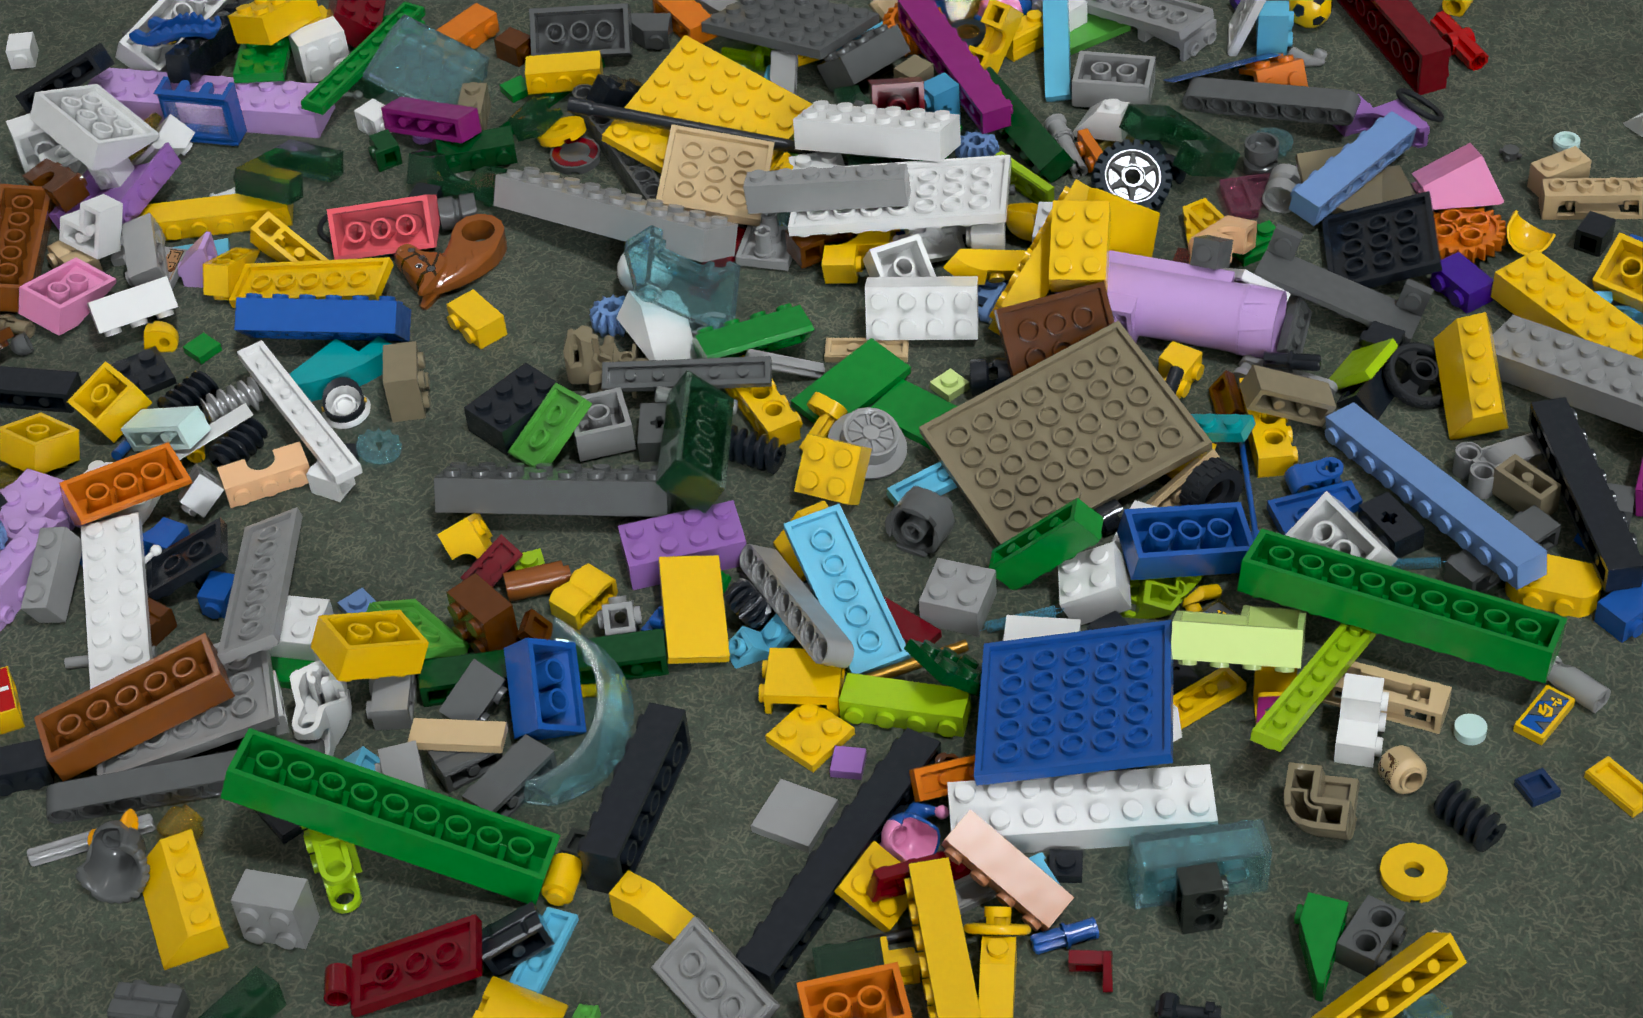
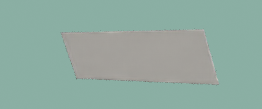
[174,403,253,460]

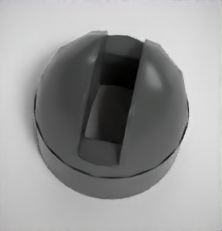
[10,332,34,356]

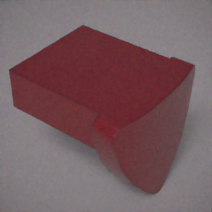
[1068,950,1113,993]

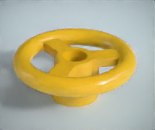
[963,906,1031,935]

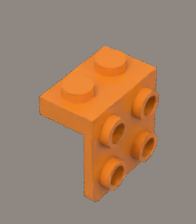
[1239,53,1308,87]

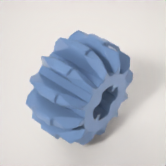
[955,130,999,158]
[589,294,626,338]

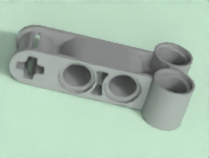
[1452,433,1548,499]

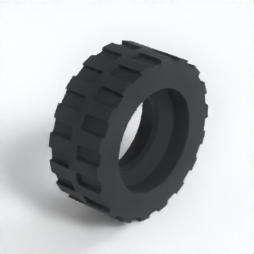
[1179,457,1244,506]

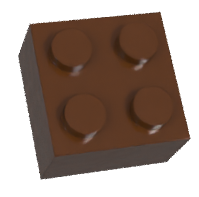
[446,573,520,653]

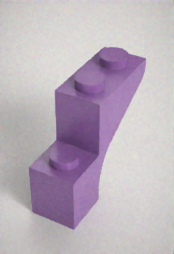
[1333,94,1430,148]

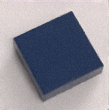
[1514,768,1561,808]

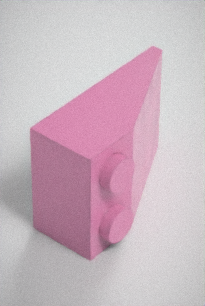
[18,257,116,336]

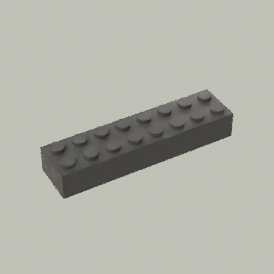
[434,462,677,517]

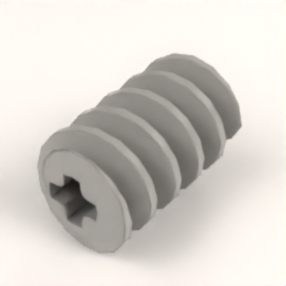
[199,376,263,423]

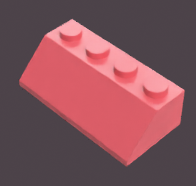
[326,195,440,260]

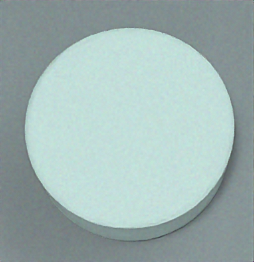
[1553,131,1580,152]
[1454,714,1487,745]

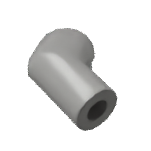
[1288,47,1327,67]

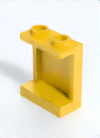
[759,648,846,716]

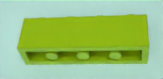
[839,673,971,737]

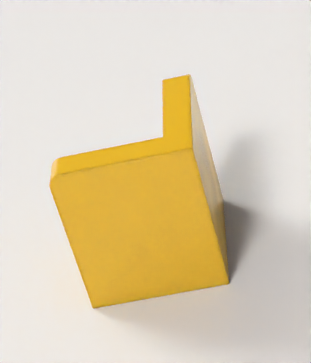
[880,936,921,985]

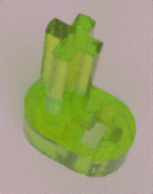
[721,45,777,72]

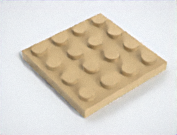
[656,124,775,227]

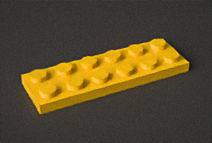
[229,257,394,308]

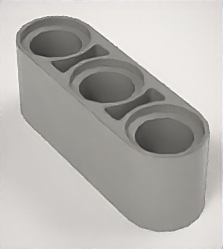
[770,50,798,95]

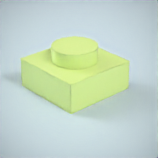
[930,368,970,402]

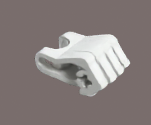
[290,659,352,756]

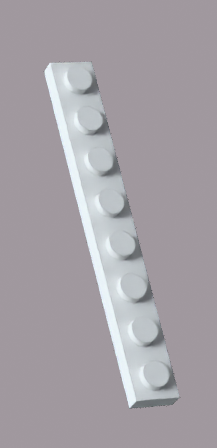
[237,340,363,485]

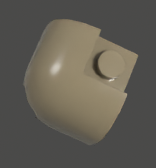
[1284,762,1360,840]

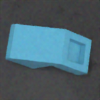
[729,613,795,669]

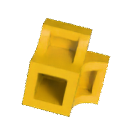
[437,513,493,560]

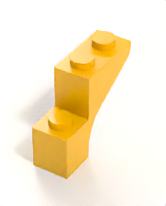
[821,229,901,284]

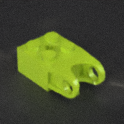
[301,826,362,914]

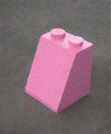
[1411,143,1504,210]

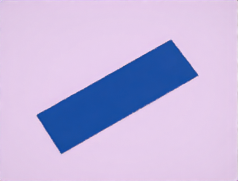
[1164,53,1280,83]

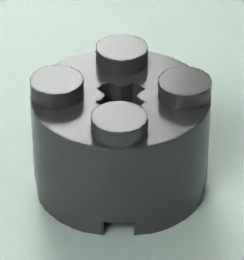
[885,486,955,557]

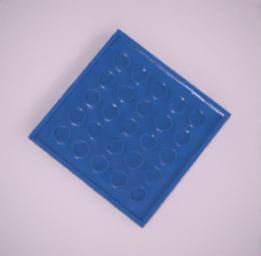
[974,620,1173,786]

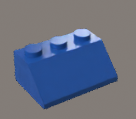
[504,638,587,740]

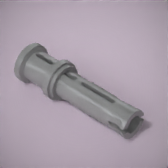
[1044,113,1088,178]

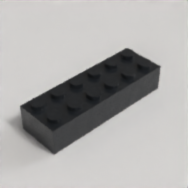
[577,702,692,894]

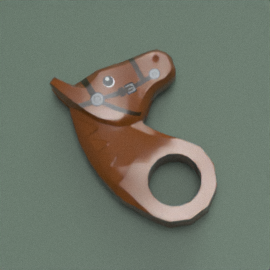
[394,214,507,310]

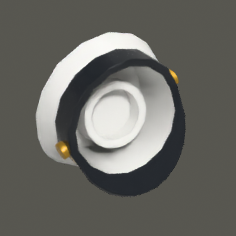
[321,377,371,429]

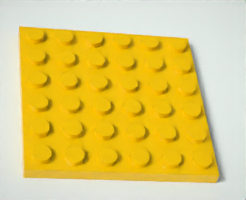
[602,35,812,173]

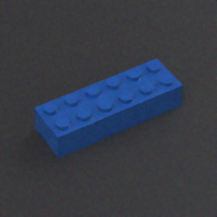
[234,293,411,342]

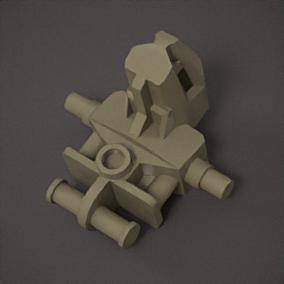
[563,325,649,398]

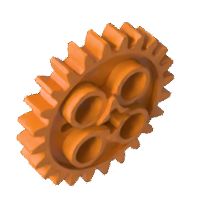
[1434,206,1507,263]

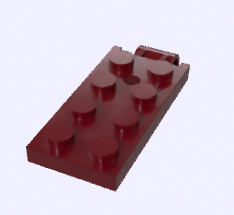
[324,914,482,1018]

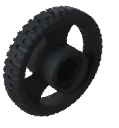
[1383,342,1444,410]

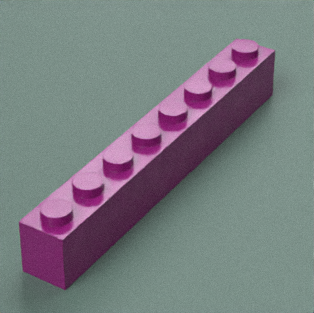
[898,0,1014,134]

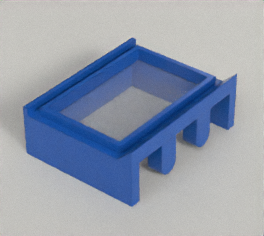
[153,76,247,146]

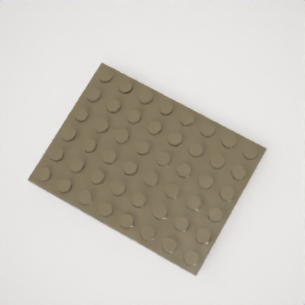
[919,320,1212,546]

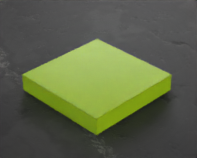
[1329,338,1398,390]

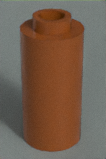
[503,560,571,602]

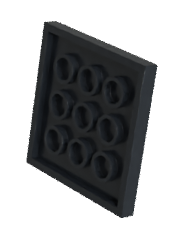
[1322,191,1443,288]

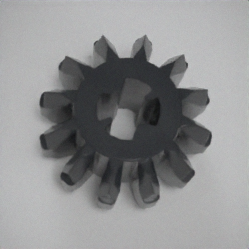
[723,578,774,630]

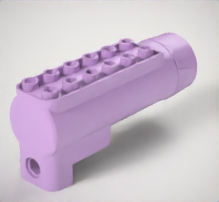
[1055,251,1287,358]

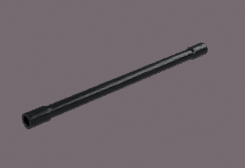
[567,96,821,155]

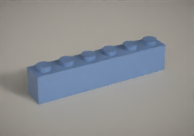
[1289,111,1417,226]

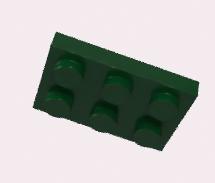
[904,638,982,697]

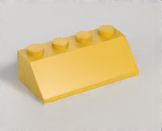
[1434,312,1509,440]
[142,829,229,970]

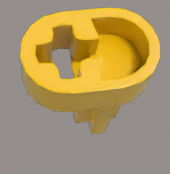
[799,392,848,451]

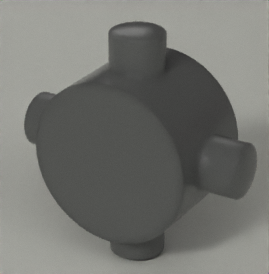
[1499,144,1522,162]

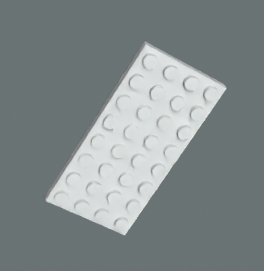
[788,155,1011,237]

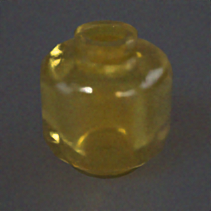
[156,804,204,842]

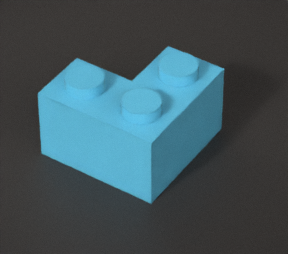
[1256,1,1294,56]

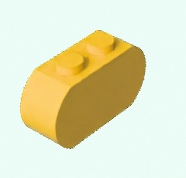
[1505,554,1602,618]

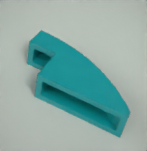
[289,336,391,402]

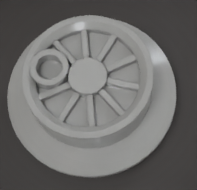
[828,407,907,480]

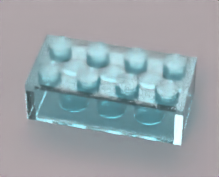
[1127,819,1272,909]

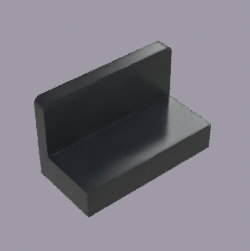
[1337,366,1395,420]

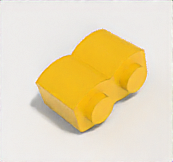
[549,563,618,630]

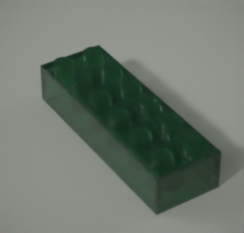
[656,370,734,513]

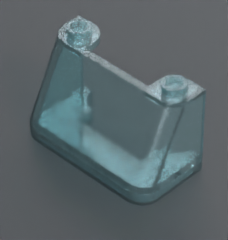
[624,225,741,330]

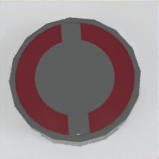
[550,137,601,175]

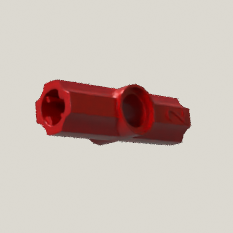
[1430,11,1489,71]

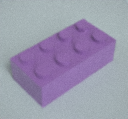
[618,500,747,590]

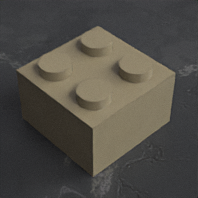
[383,341,431,422]

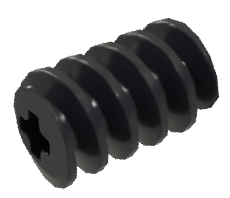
[157,370,219,410]
[208,417,268,469]
[722,425,787,474]
[1433,780,1507,852]

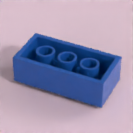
[1117,502,1253,580]

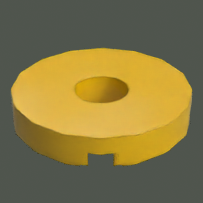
[536,116,587,147]
[1379,843,1448,903]

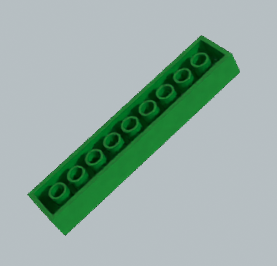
[1237,528,1568,683]
[220,728,561,906]

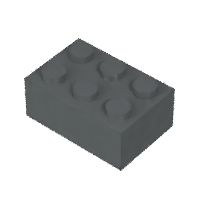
[817,24,911,92]

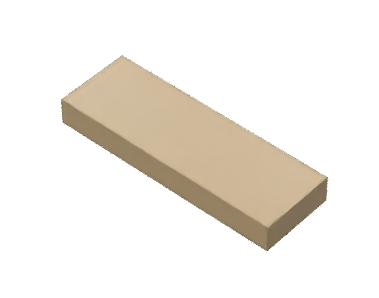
[824,338,909,362]
[407,718,508,753]

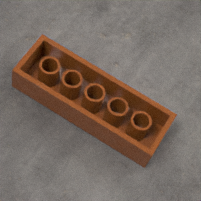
[0,184,54,312]
[34,633,235,782]

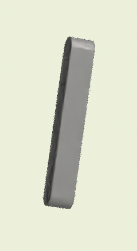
[739,544,854,668]

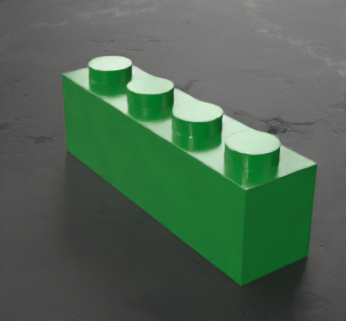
[989,497,1103,590]

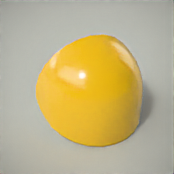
[1005,203,1038,242]
[1506,210,1556,255]

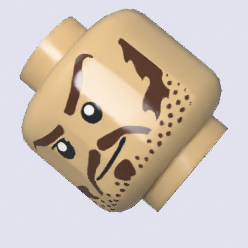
[1378,745,1427,794]

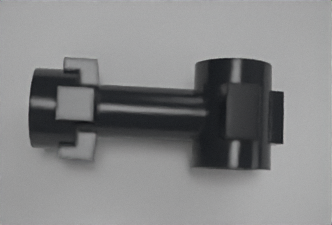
[1154,992,1222,1018]

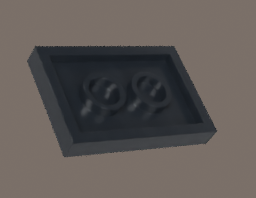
[147,517,229,601]

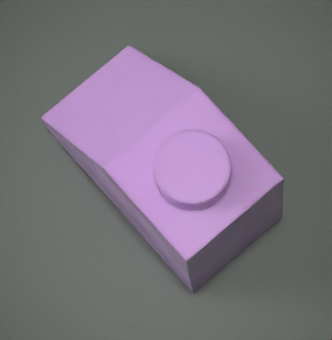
[178,232,218,288]

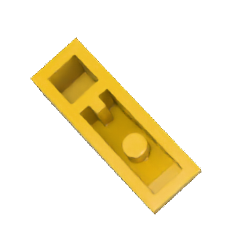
[250,211,329,262]
[203,247,260,300]
[609,870,713,945]
[978,935,1017,1018]

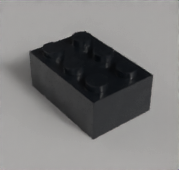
[464,362,563,455]

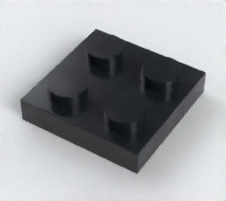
[110,346,177,396]

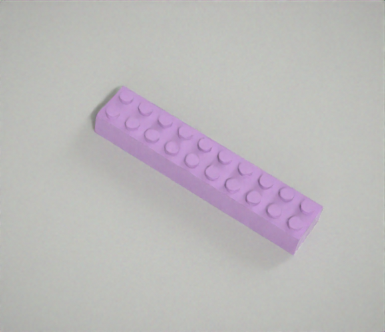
[88,67,335,138]

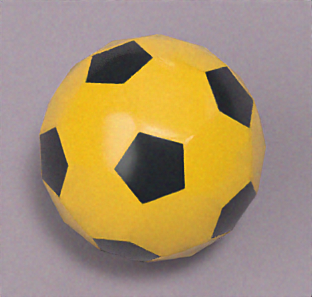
[1288,0,1333,28]

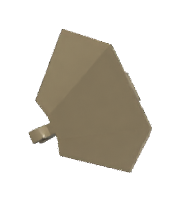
[1295,146,1416,214]

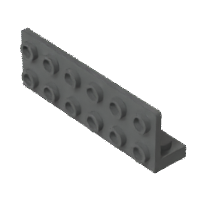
[1254,223,1434,343]

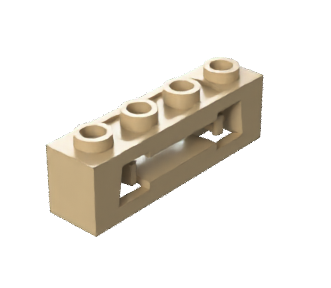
[1539,177,1643,220]
[1322,662,1452,734]

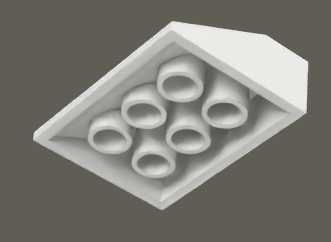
[30,84,160,171]

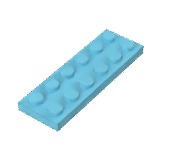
[783,504,910,675]

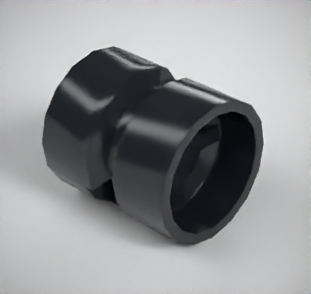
[970,358,1011,396]

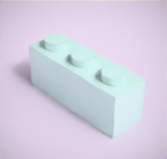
[121,406,211,452]

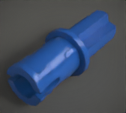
[1030,917,1099,954]

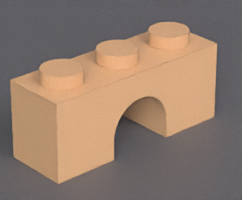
[1188,215,1257,264]
[217,441,310,508]

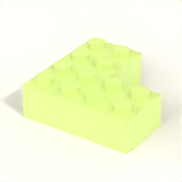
[1171,605,1306,673]

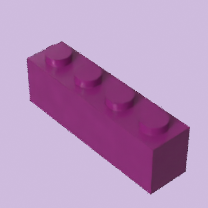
[381,97,482,143]

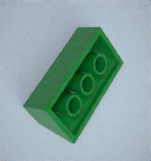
[692,303,814,359]

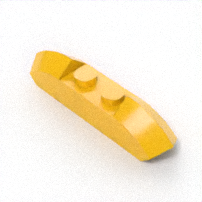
[943,249,1027,285]

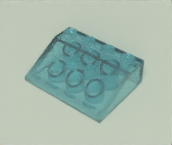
[363,14,489,105]

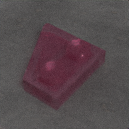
[1219,173,1270,219]

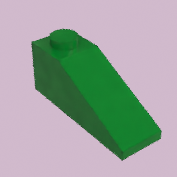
[1294,892,1349,1002]

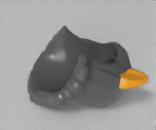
[75,809,150,904]

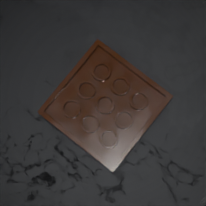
[994,281,1114,377]

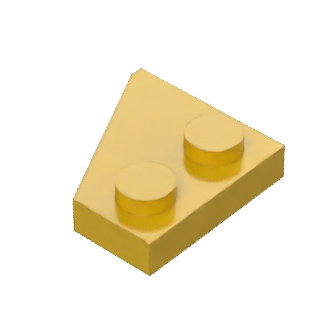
[1182,198,1225,246]

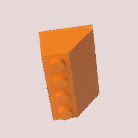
[59,442,192,525]

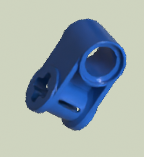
[1284,457,1344,495]

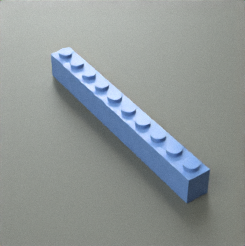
[1325,402,1547,590]

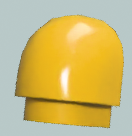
[144,320,179,352]

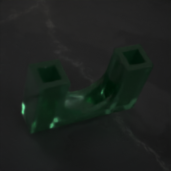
[1119,104,1241,177]
[233,140,344,205]

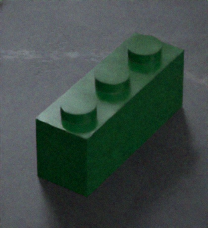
[436,126,518,175]

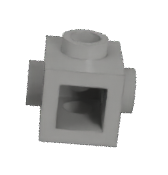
[597,595,642,636]

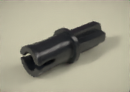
[1263,350,1322,373]

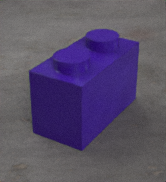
[1430,252,1493,314]

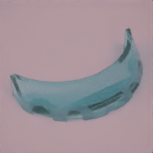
[524,617,634,806]

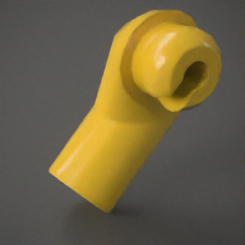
[1182,584,1222,612]

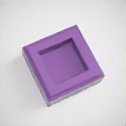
[830,746,867,780]

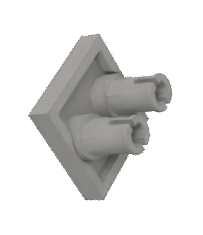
[735,213,793,271]

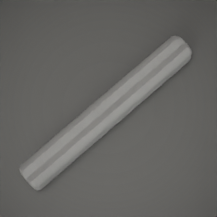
[27,813,155,867]

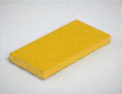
[1086,188,1160,257]
[658,555,730,664]

